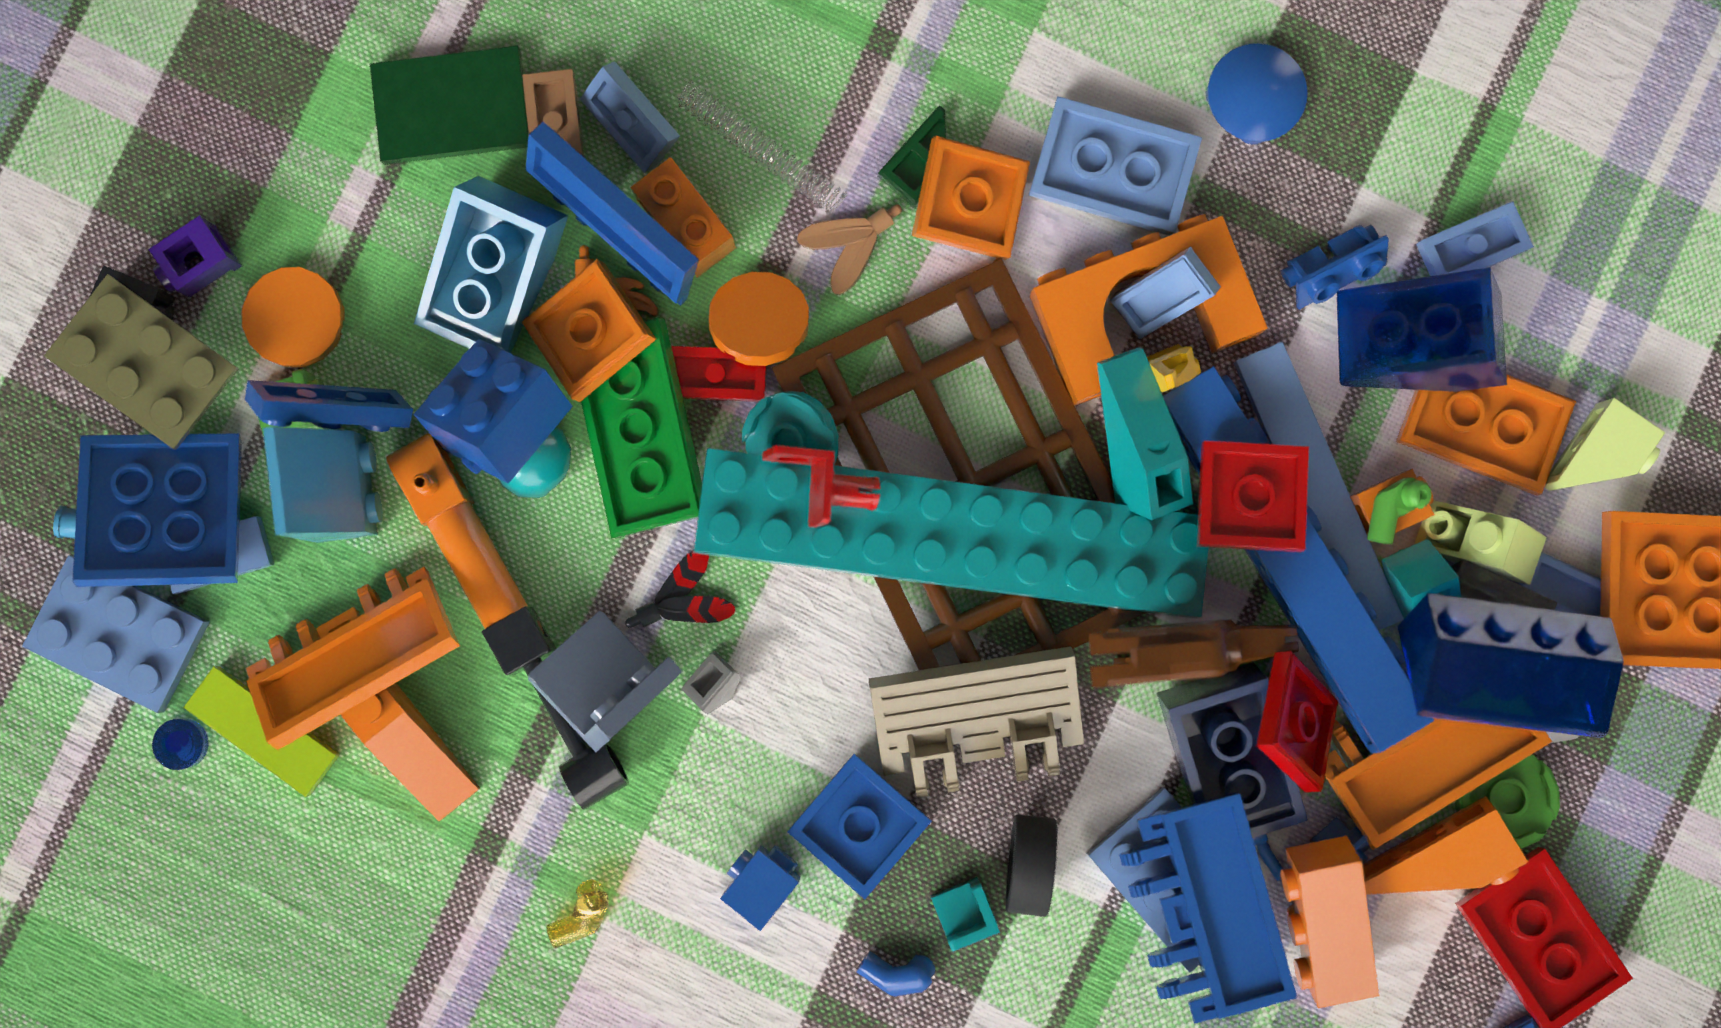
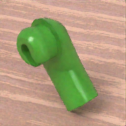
[1367,478,1431,544]

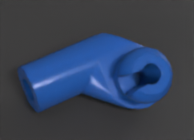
[856,951,935,997]

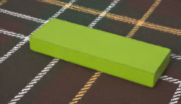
[183,666,340,797]

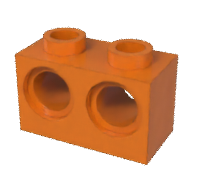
[630,157,736,278]

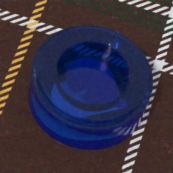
[152,718,209,770]

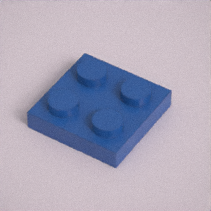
[787,753,932,899]

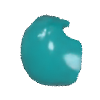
[499,426,572,498]

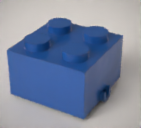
[413,339,573,484]

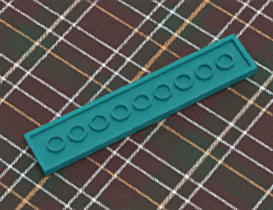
[693,448,1209,619]

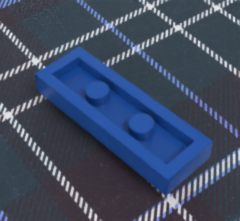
[244,380,413,432]

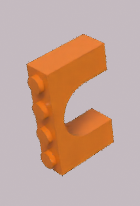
[1029,214,1268,406]

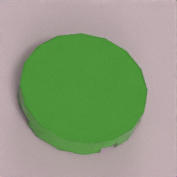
[1455,754,1560,849]

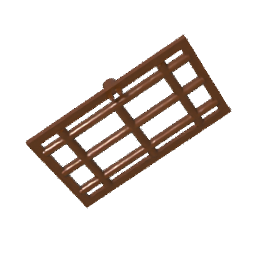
[772,259,1147,670]

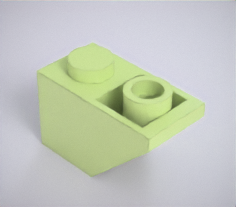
[1414,500,1547,585]

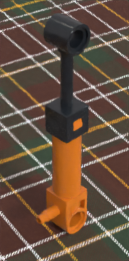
[386,433,629,810]

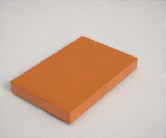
[1396,347,1576,496]

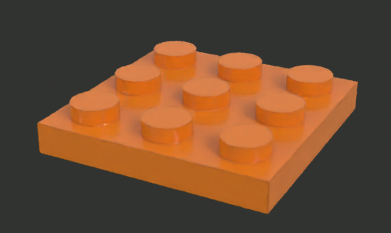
[1600,511,1721,669]

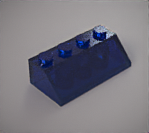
[1397,593,1624,738]

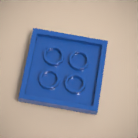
[72,433,242,587]

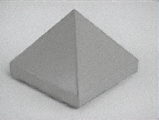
[681,651,741,715]

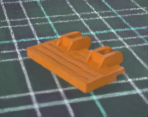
[246,567,460,751]
[1325,652,1552,850]

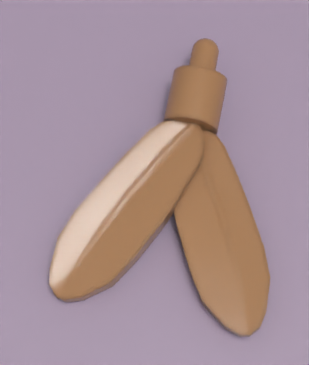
[797,204,902,295]

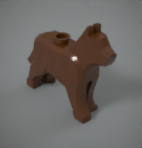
[1089,619,1299,688]

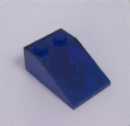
[1337,267,1507,392]

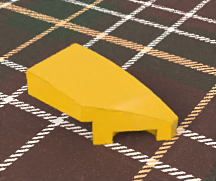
[1147,344,1201,392]

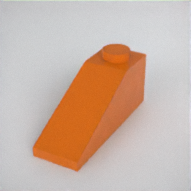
[340,683,480,821]
[1362,796,1528,895]

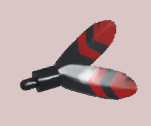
[625,551,735,628]

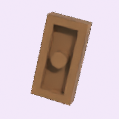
[522,69,584,157]

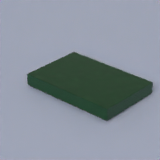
[370,45,529,165]

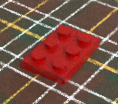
[1455,847,1633,1028]

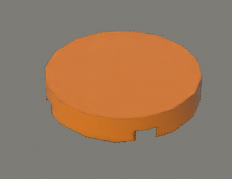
[242,267,345,367]
[709,272,809,366]

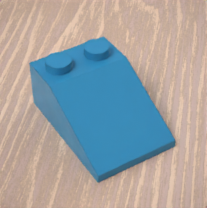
[414,176,568,353]
[263,427,383,543]

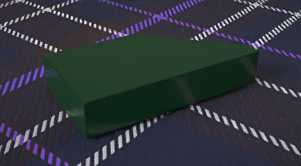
[878,105,946,209]

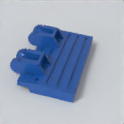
[525,121,699,306]
[1119,792,1298,1024]

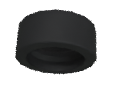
[1006,814,1058,917]

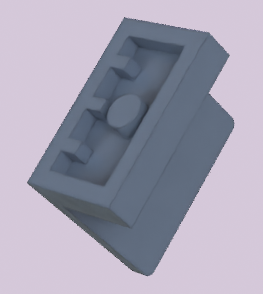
[528,611,683,752]

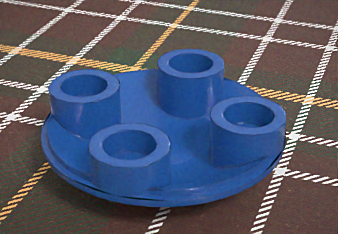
[1205,43,1307,145]

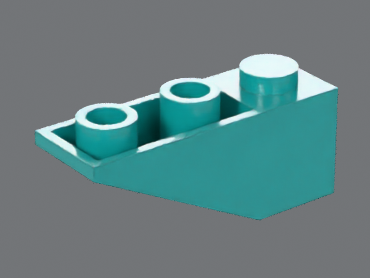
[1097,347,1193,520]

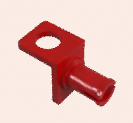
[762,446,880,528]

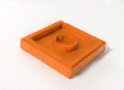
[912,136,1030,260]
[522,259,656,402]

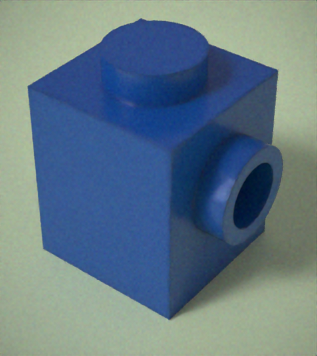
[720,845,801,931]

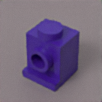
[148,215,242,298]

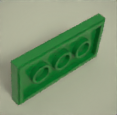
[581,317,702,539]

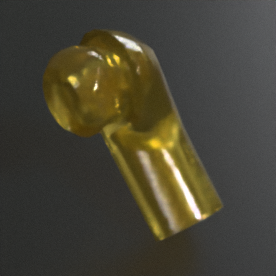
[546,879,609,949]

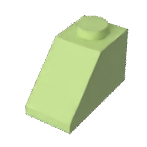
[1545,398,1665,491]

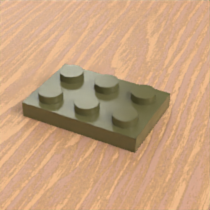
[44,274,239,450]

